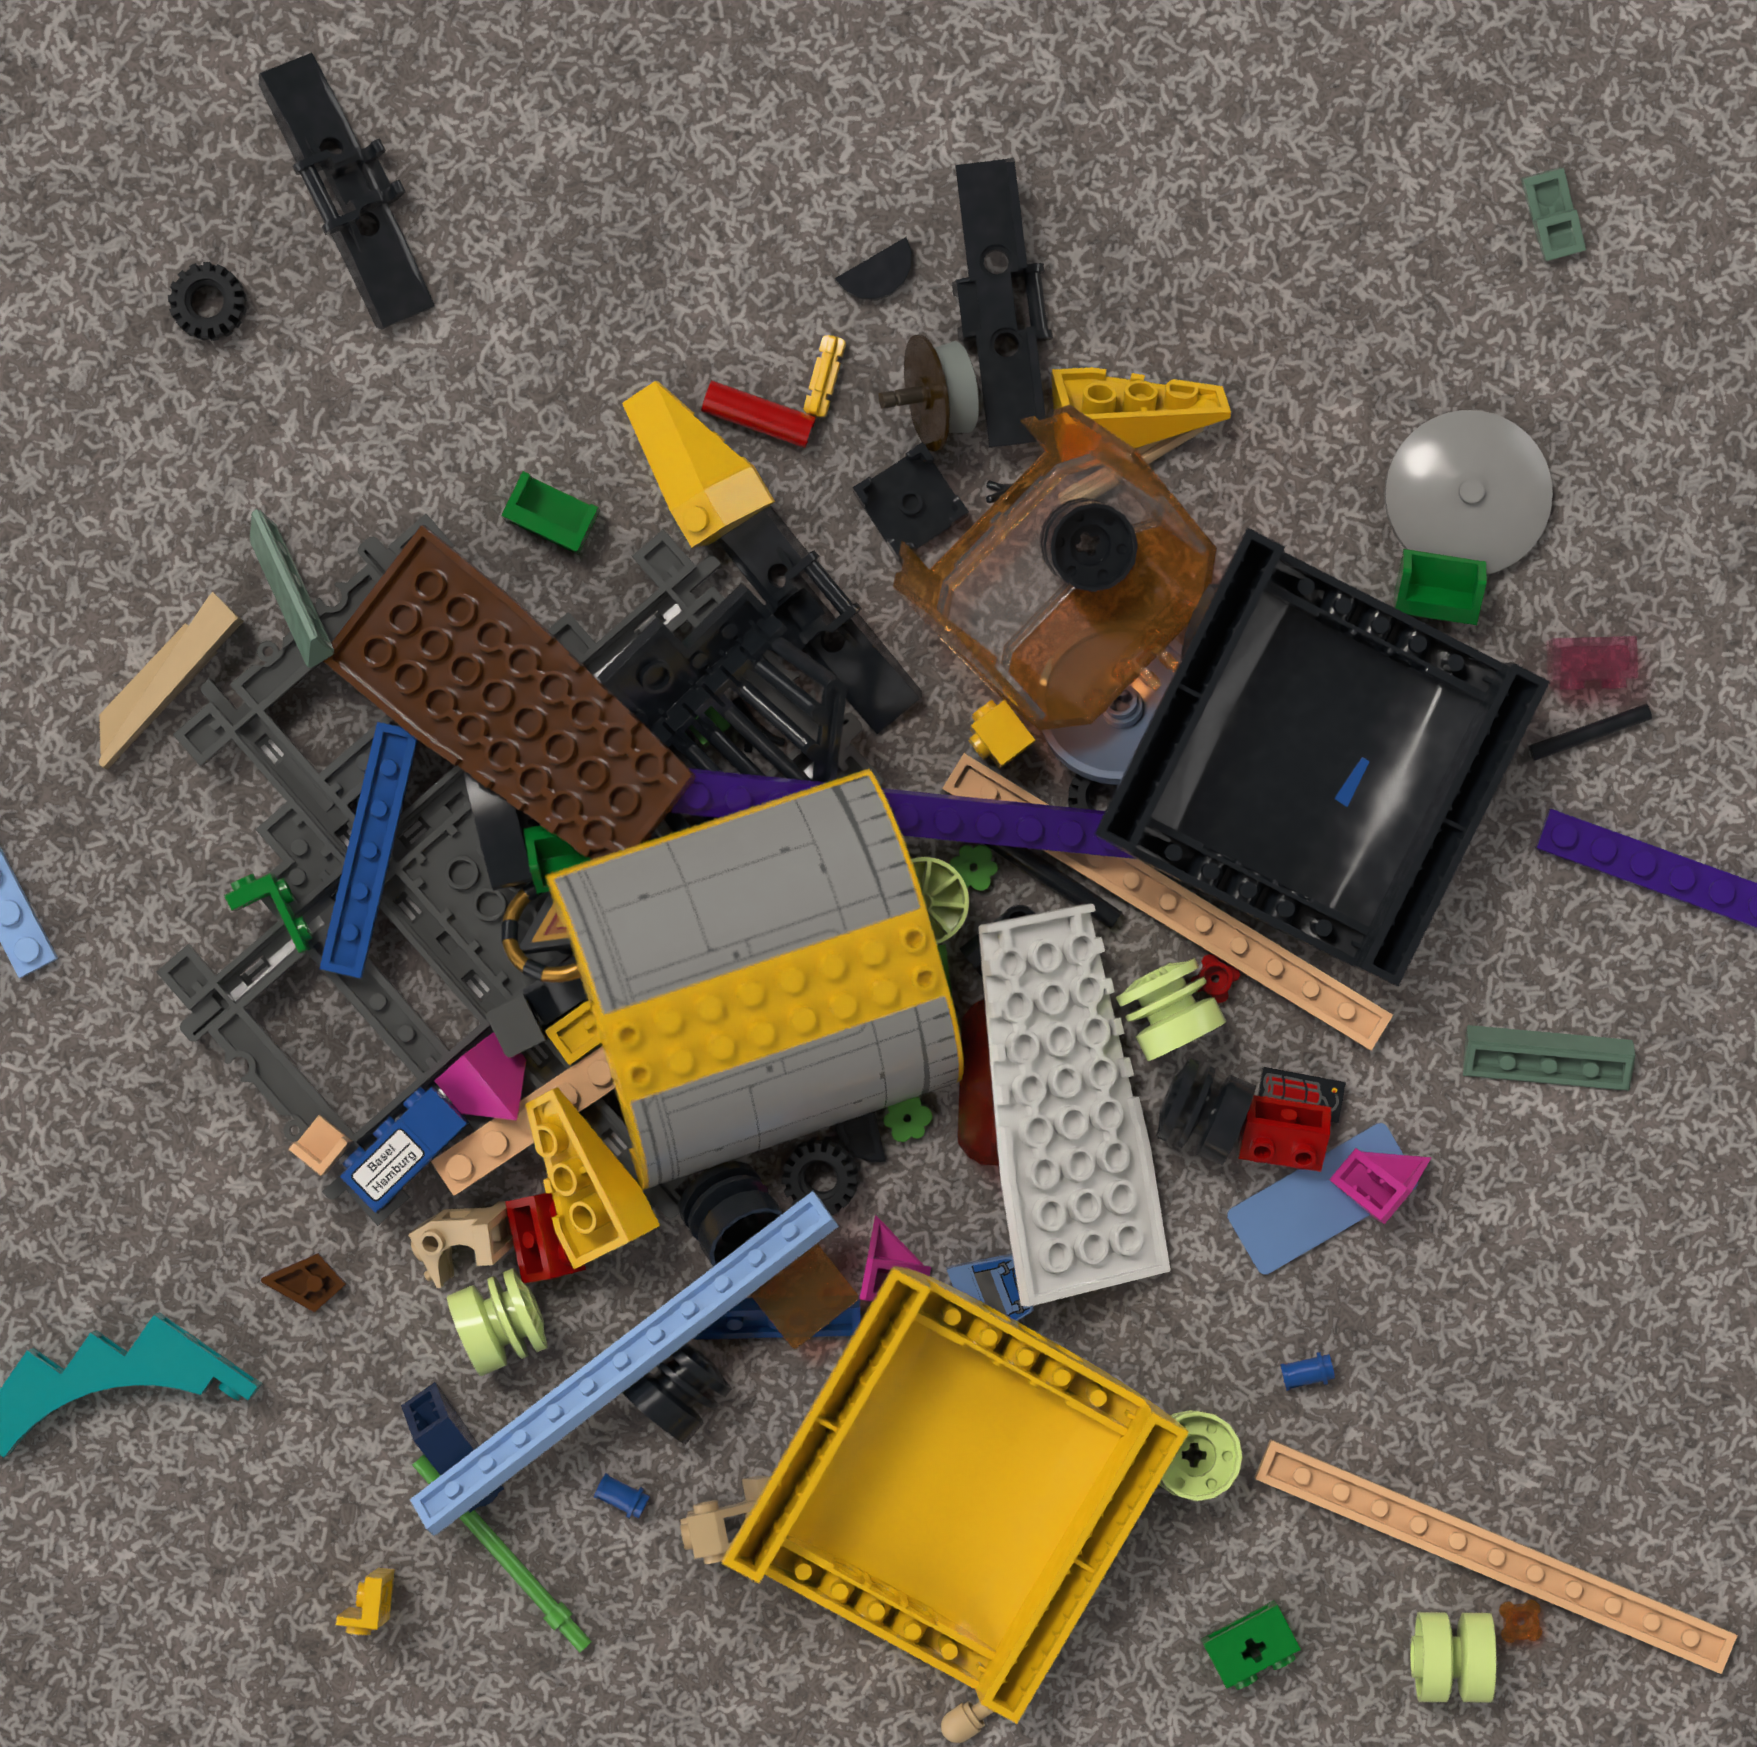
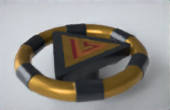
[502,881,581,983]

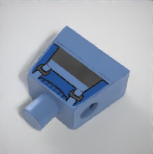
[946,1254,1034,1321]

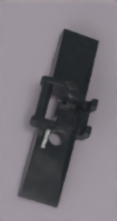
[259,53,435,330]
[952,158,1053,448]
[717,506,922,734]

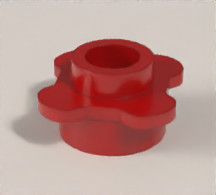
[1191,954,1240,1003]

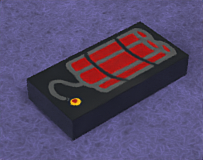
[1257,1067,1346,1123]

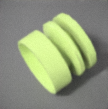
[1116,958,1227,1061]
[447,1267,548,1376]
[1158,1410,1242,1501]

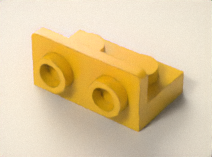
[336,1568,395,1635]

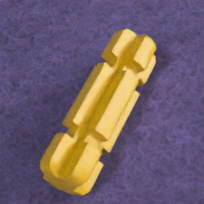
[803,335,846,417]

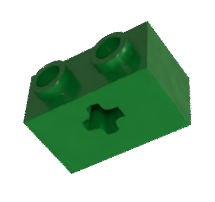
[1201,1600,1301,1690]

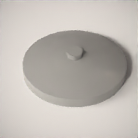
[1384,410,1553,575]

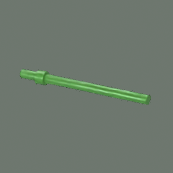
[412,1455,592,1653]

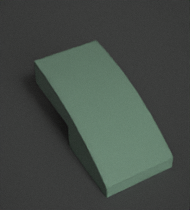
[1521,167,1586,261]

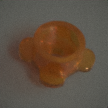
[1499,1599,1542,1643]

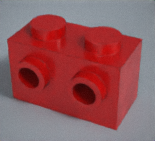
[1238,1095,1331,1172]
[505,1192,586,1284]

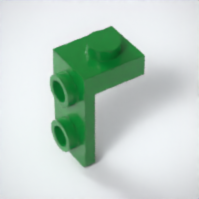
[224,873,313,954]

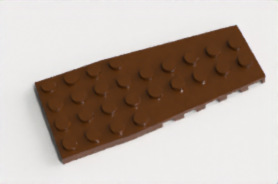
[323,525,696,860]

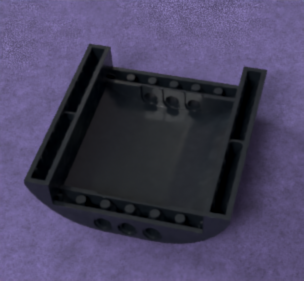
[1094,527,1550,987]

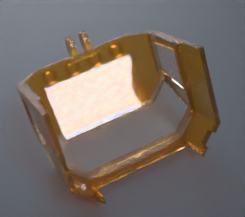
[893,405,1217,730]

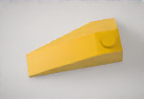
[1051,367,1231,461]
[622,381,775,548]
[525,1087,660,1269]

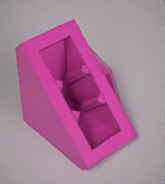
[435,1032,527,1121]
[1329,1148,1432,1224]
[860,1215,931,1301]

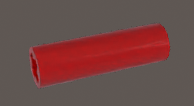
[701,380,816,448]

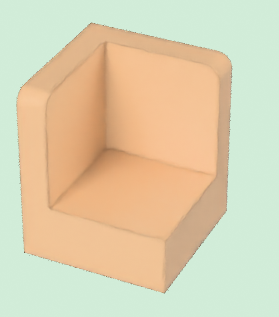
[289,1115,353,1176]

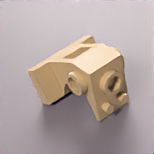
[408,1201,514,1288]
[680,1476,771,1564]

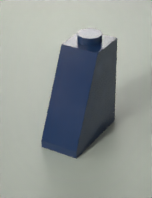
[401,1382,504,1513]

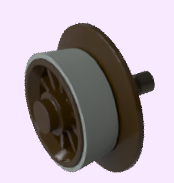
[878,334,979,452]

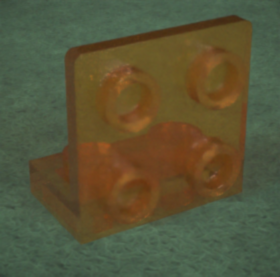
[750,1242,859,1349]

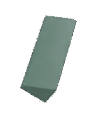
[250,509,334,668]
[1463,1025,1636,1091]

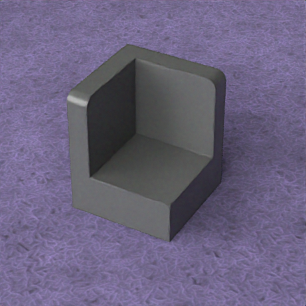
[485,994,548,1058]

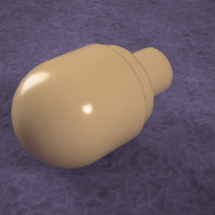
[941,1701,994,1743]

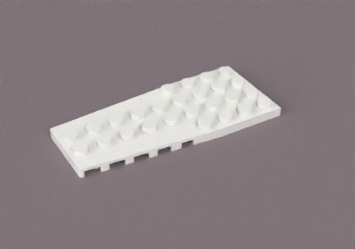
[979,904,1170,1306]

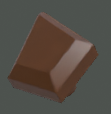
[261,1253,346,1313]

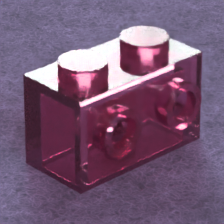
[1546,636,1638,690]

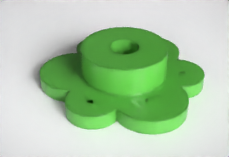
[949,845,998,891]
[884,1097,932,1142]

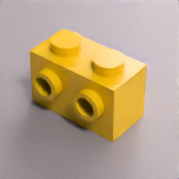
[968,700,1035,769]

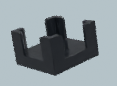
[853,442,969,562]

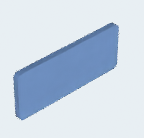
[1227,1123,1418,1275]

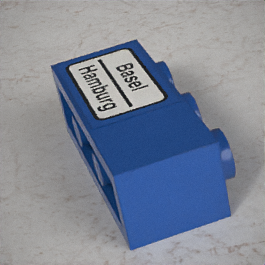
[340,1086,470,1213]

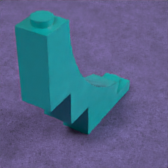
[0,1312,262,1458]

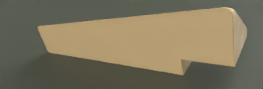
[99,592,244,770]

